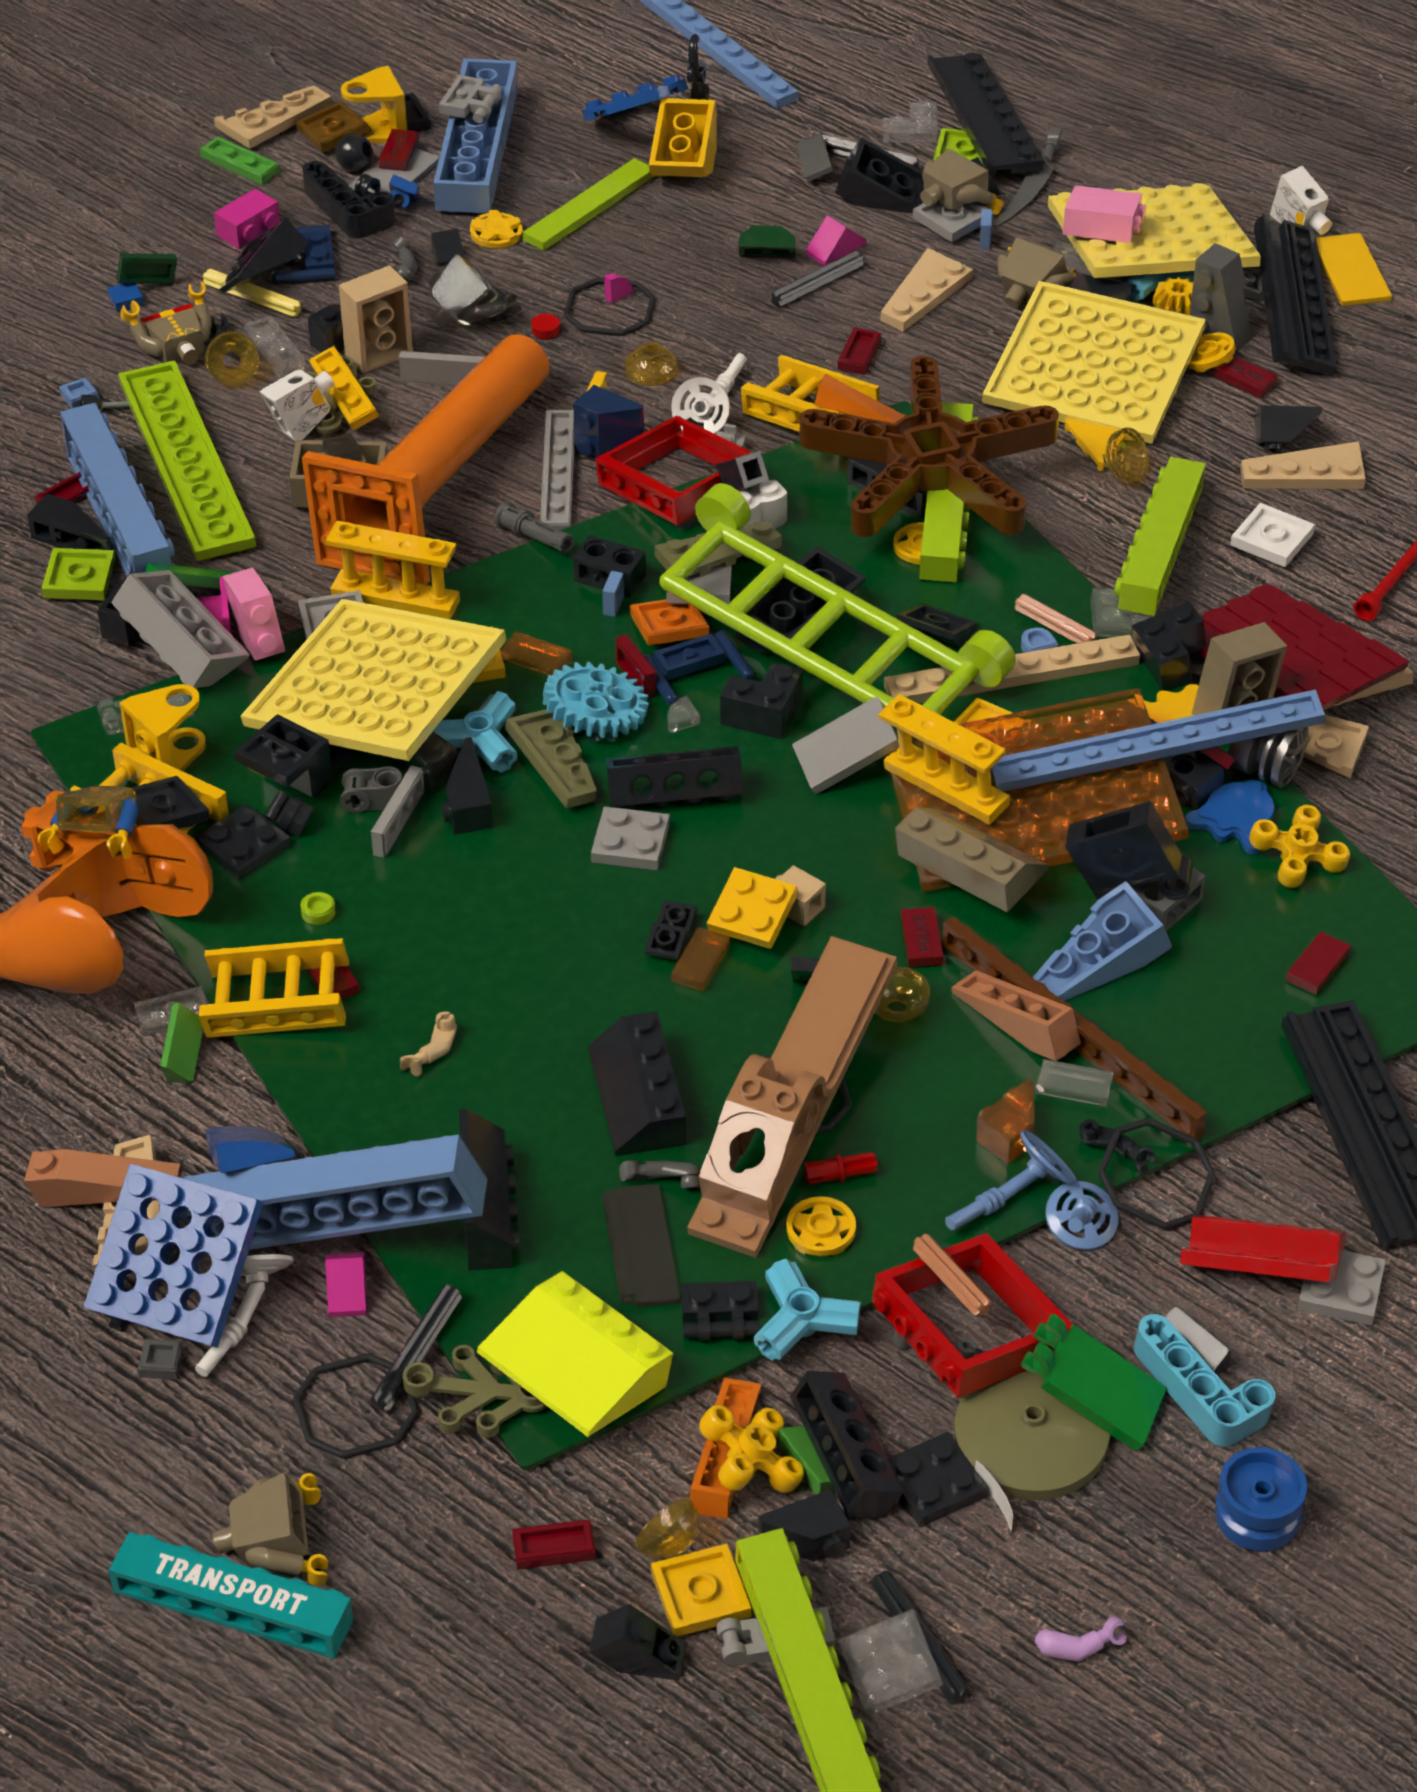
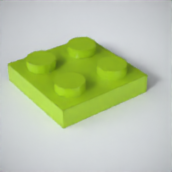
[41,548,116,600]

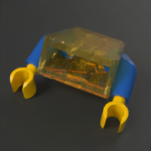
[38,785,140,859]

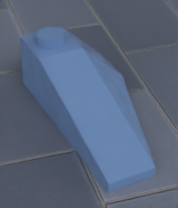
[1033,881,1172,1001]

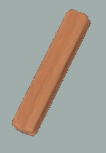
[1015,594,1097,644]
[913,1234,991,1317]

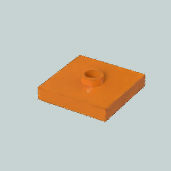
[630,599,709,645]

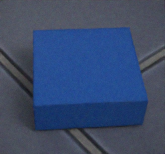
[107,284,144,312]

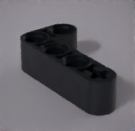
[302,161,395,238]

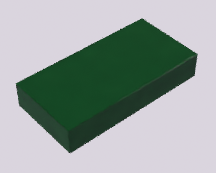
[116,253,178,284]

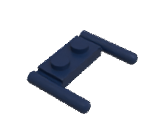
[272,225,335,284]
[643,630,754,705]

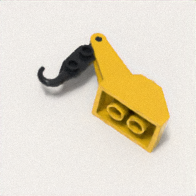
[649,33,717,177]

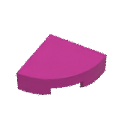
[604,273,633,303]

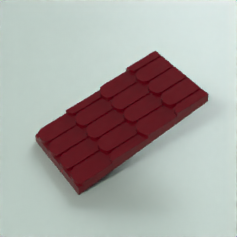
[1195,585,1409,711]

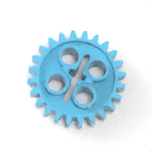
[543,662,649,738]

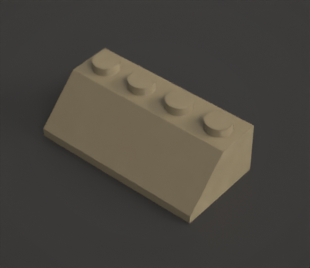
[895,807,1048,912]

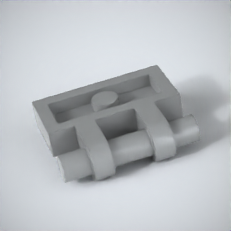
[439,75,502,123]

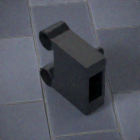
[1065,801,1193,900]

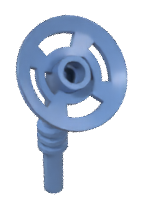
[945,1129,1077,1230]
[1045,1181,1118,1251]

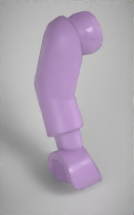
[1035,1616,1127,1662]

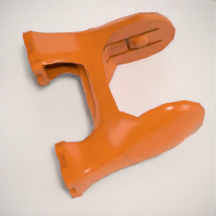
[0,790,213,994]

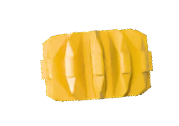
[1153,276,1193,316]

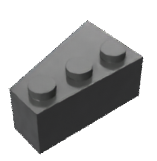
[1190,243,1256,352]

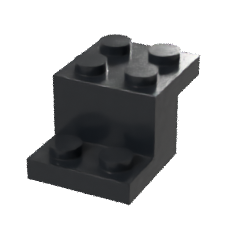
[234,714,354,797]

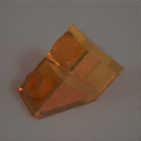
[976,1079,1035,1164]

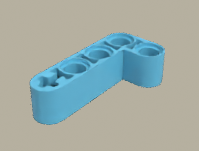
[1134,1314,1276,1447]

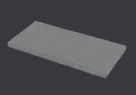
[349,148,440,201]

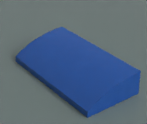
[205,1126,295,1173]

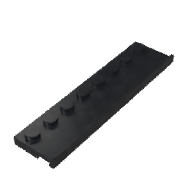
[927,52,1044,176]
[1253,213,1337,376]
[1281,1000,1417,1251]

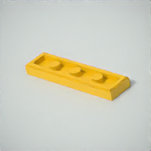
[309,346,379,431]

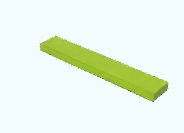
[523,158,655,251]

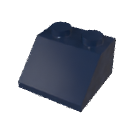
[573,385,644,459]

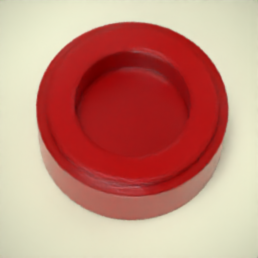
[531,314,560,340]

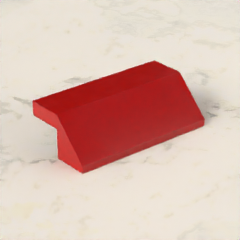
[1180,1215,1346,1282]

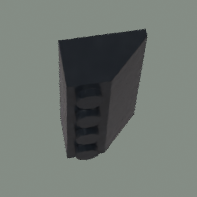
[735,546,867,654]
[588,1011,686,1156]
[459,1108,520,1271]

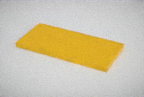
[1316,233,1392,306]

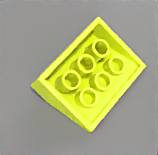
[477,1271,673,1437]

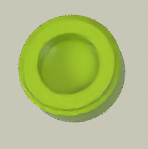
[300,892,336,925]

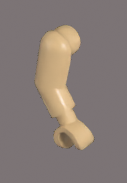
[400,1011,457,1076]

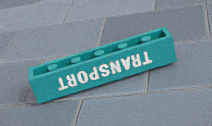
[109,1532,353,1659]

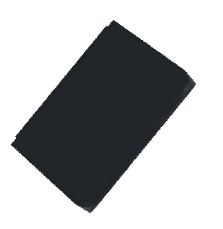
[431,229,465,266]

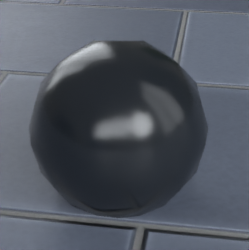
[335,134,373,172]

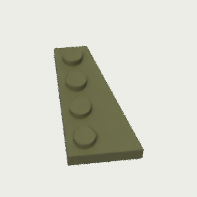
[655,522,782,581]
[505,709,597,808]

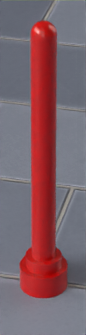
[1353,539,1417,621]

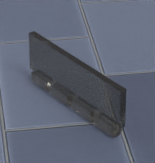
[602,1184,681,1307]

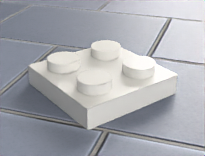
[1230,503,1315,567]

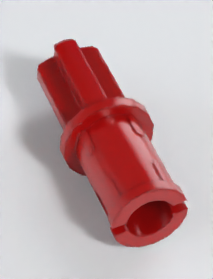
[803,1152,878,1186]

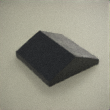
[896,603,978,649]

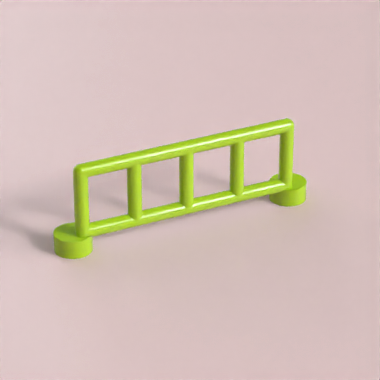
[659,483,1016,715]

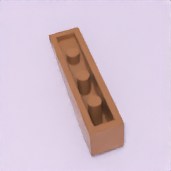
[951,970,1081,1061]
[24,1149,183,1207]

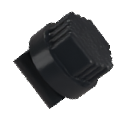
[264,791,314,837]

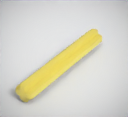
[203,269,302,317]

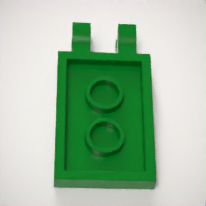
[1021,1313,1167,1452]

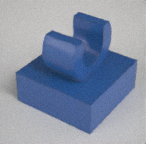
[389,174,420,211]

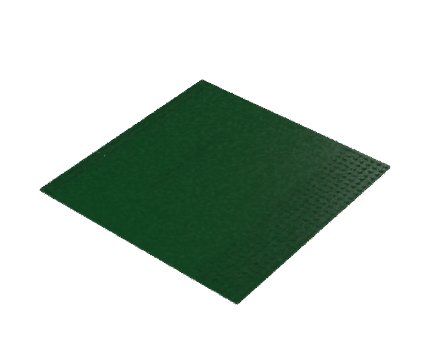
[31,401,1417,1471]

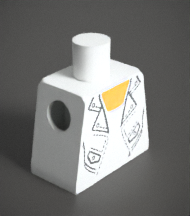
[1270,166,1332,235]
[260,369,335,442]

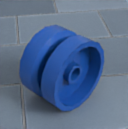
[1214,1447,1308,1551]

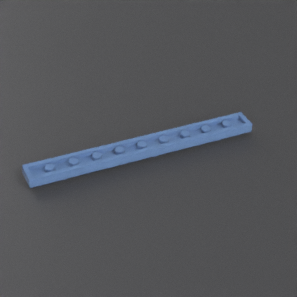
[639,0,798,109]
[990,689,1325,792]

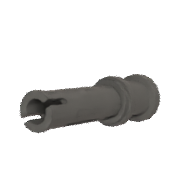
[494,502,575,554]

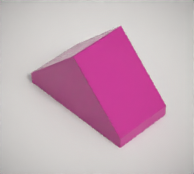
[806,215,866,266]
[325,1252,366,1317]

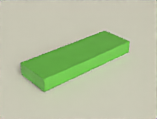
[200,137,280,185]

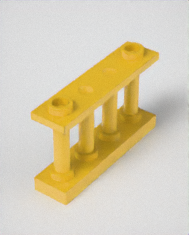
[741,355,880,432]
[325,521,460,620]
[878,694,1010,825]
[70,743,229,833]
[199,938,349,1038]

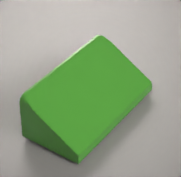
[160,1002,203,1083]
[778,1426,835,1495]

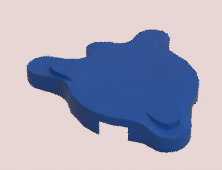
[1185,780,1274,855]

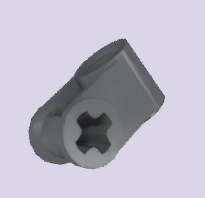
[340,767,402,813]

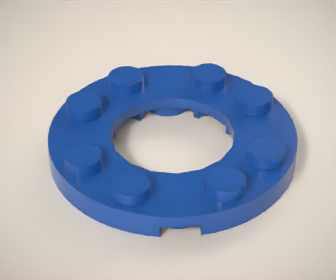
[581,74,689,121]

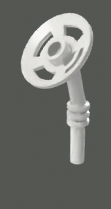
[671,353,747,434]
[195,1254,294,1377]

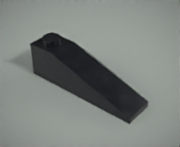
[220,217,308,293]

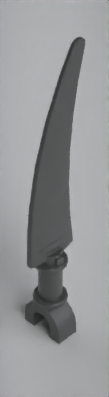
[993,127,1062,227]

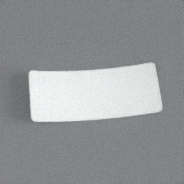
[975,1461,1013,1532]

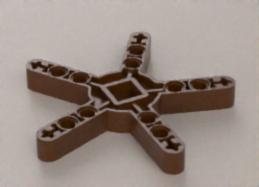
[799,355,1059,537]

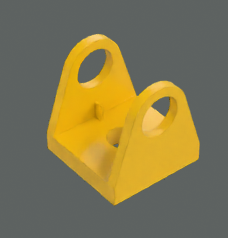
[341,66,407,143]
[119,684,206,771]

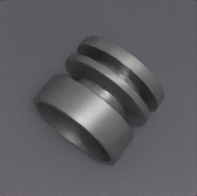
[1228,726,1310,788]

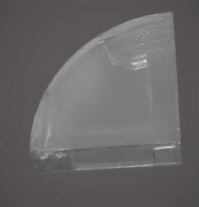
[667,696,700,733]

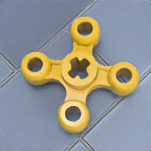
[1249,805,1350,888]
[699,1405,804,1493]

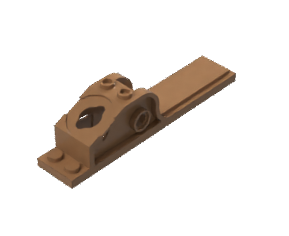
[687,936,898,1258]

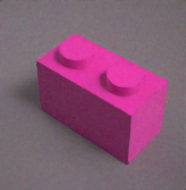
[214,188,280,249]

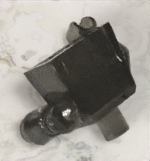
[430,254,521,328]

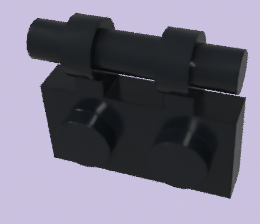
[681,1281,760,1341]

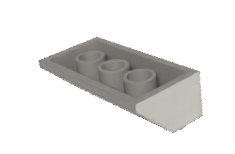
[111,570,250,688]

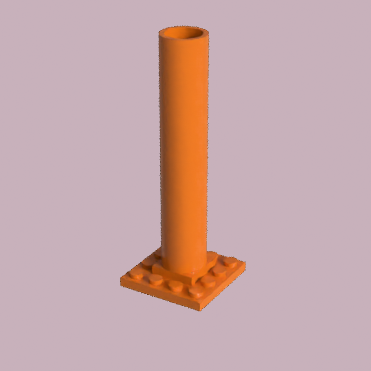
[302,335,550,585]

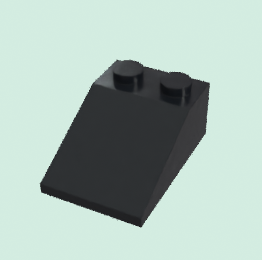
[835,137,924,214]

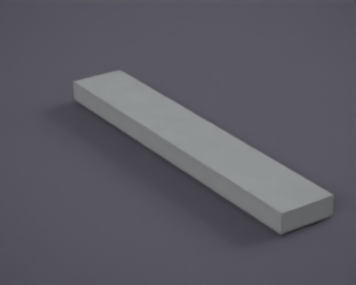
[540,410,575,530]

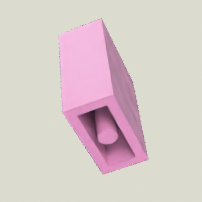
[1063,185,1146,243]
[223,567,285,660]

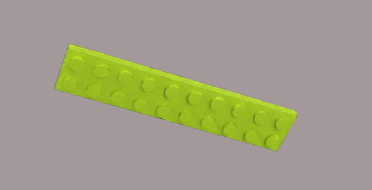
[118,360,256,561]

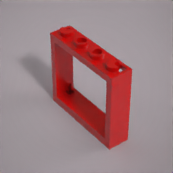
[595,415,753,526]
[872,1233,1073,1398]

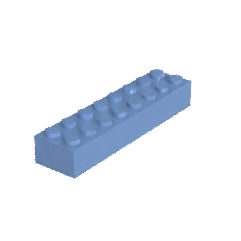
[433,58,518,214]
[60,403,175,576]
[180,1135,487,1256]

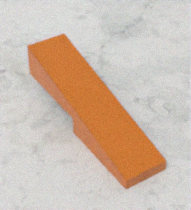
[814,374,905,423]
[689,1377,762,1519]

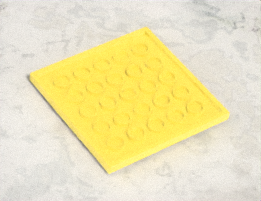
[1048,183,1261,278]
[982,281,1206,444]
[241,599,507,761]

